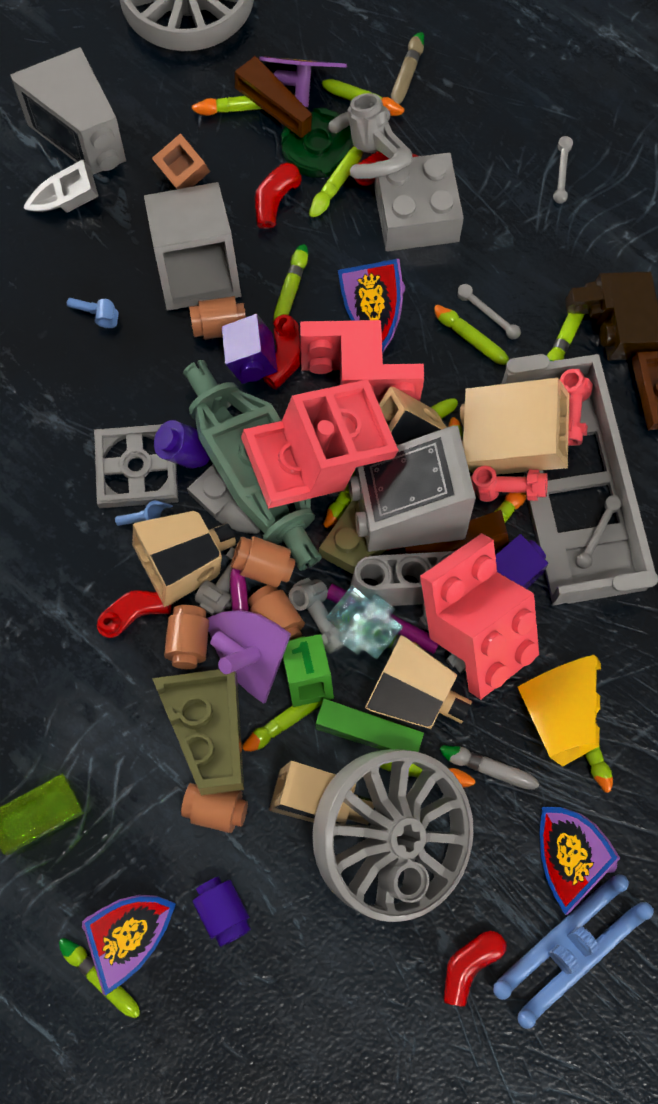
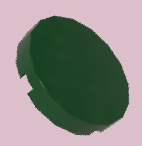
[281,108,354,178]

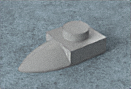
[24,160,98,213]
[187,464,260,534]

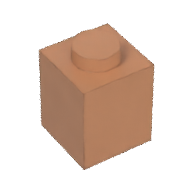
[152,133,210,189]

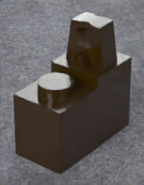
[565,272,658,361]

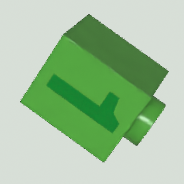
[283,634,334,707]

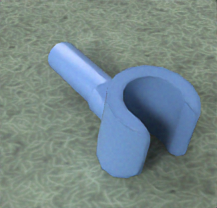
[67,298,119,328]
[115,501,173,526]

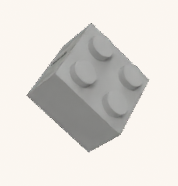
[374,153,464,251]

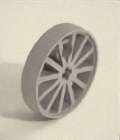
[120,0,254,51]
[313,749,473,922]

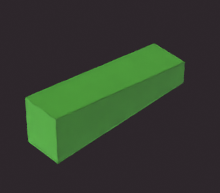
[316,698,424,752]

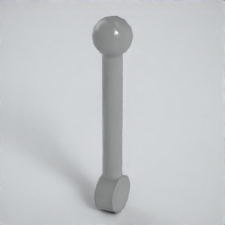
[553,136,573,204]
[457,284,521,340]
[576,495,622,569]

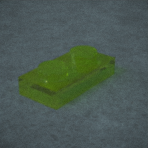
[0,773,84,856]

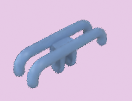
[493,874,654,1029]

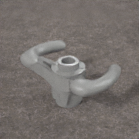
[328,93,412,179]

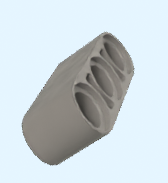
[350,551,454,607]

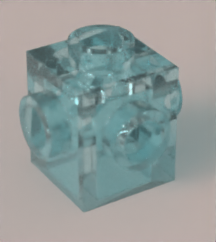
[326,586,403,659]

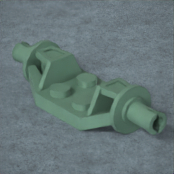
[183,360,322,571]

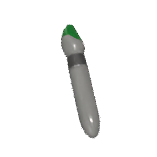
[440,745,539,790]

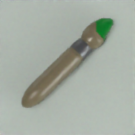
[391,32,424,104]

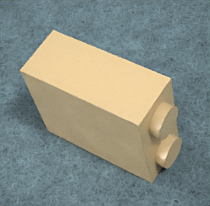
[460,377,570,475]

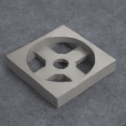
[94,424,179,508]

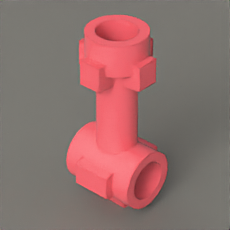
[560,369,593,446]
[471,466,548,502]

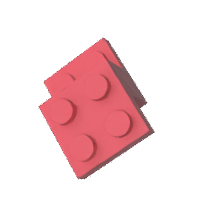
[300,320,424,403]
[241,379,399,509]
[420,533,539,700]

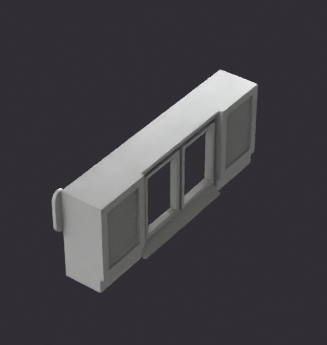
[501,354,658,605]

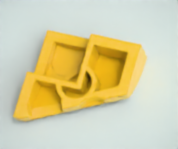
[518,655,601,767]

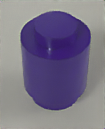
[154,420,210,469]
[192,876,251,947]

